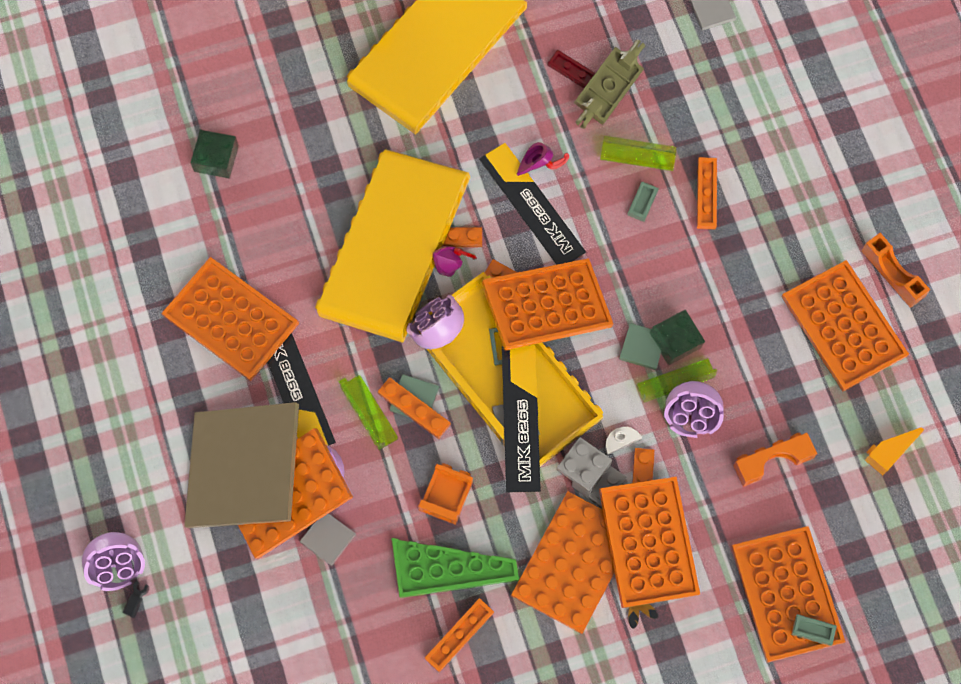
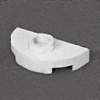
[605,427,642,455]

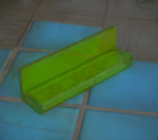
[600,136,677,171]
[636,358,717,403]
[339,375,398,450]

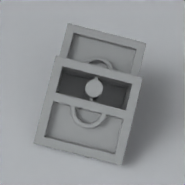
[557,437,627,508]

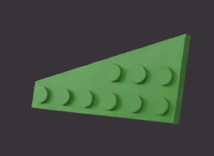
[392,538,519,598]

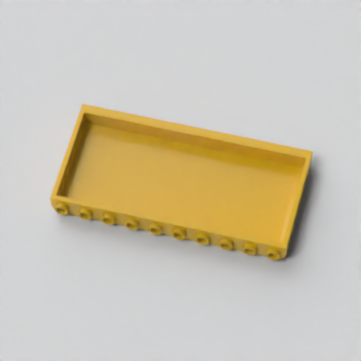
[347,0,527,135]
[315,149,470,343]
[419,272,603,466]

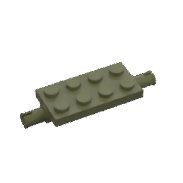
[574,40,645,129]

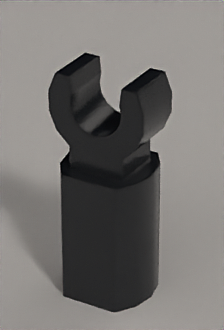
[122,581,149,618]

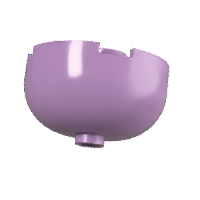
[407,295,464,349]
[664,381,724,438]
[82,532,145,591]

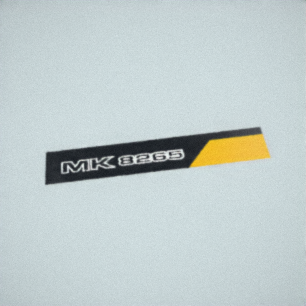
[479,143,586,265]
[267,333,336,446]
[502,346,541,493]

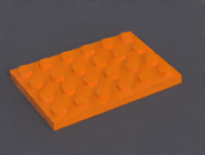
[161,257,299,382]
[482,258,614,350]
[781,260,909,392]
[238,428,353,559]
[599,476,701,608]
[511,491,615,634]
[731,526,845,663]

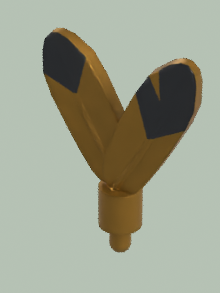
[628,604,658,629]

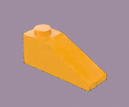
[865,427,924,476]

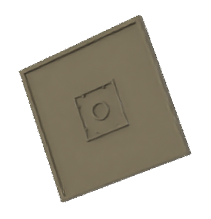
[184,402,299,528]

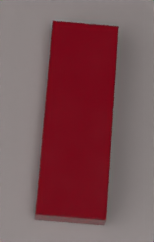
[547,50,595,88]

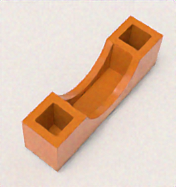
[861,233,930,308]
[733,432,817,487]

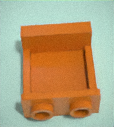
[418,463,473,525]

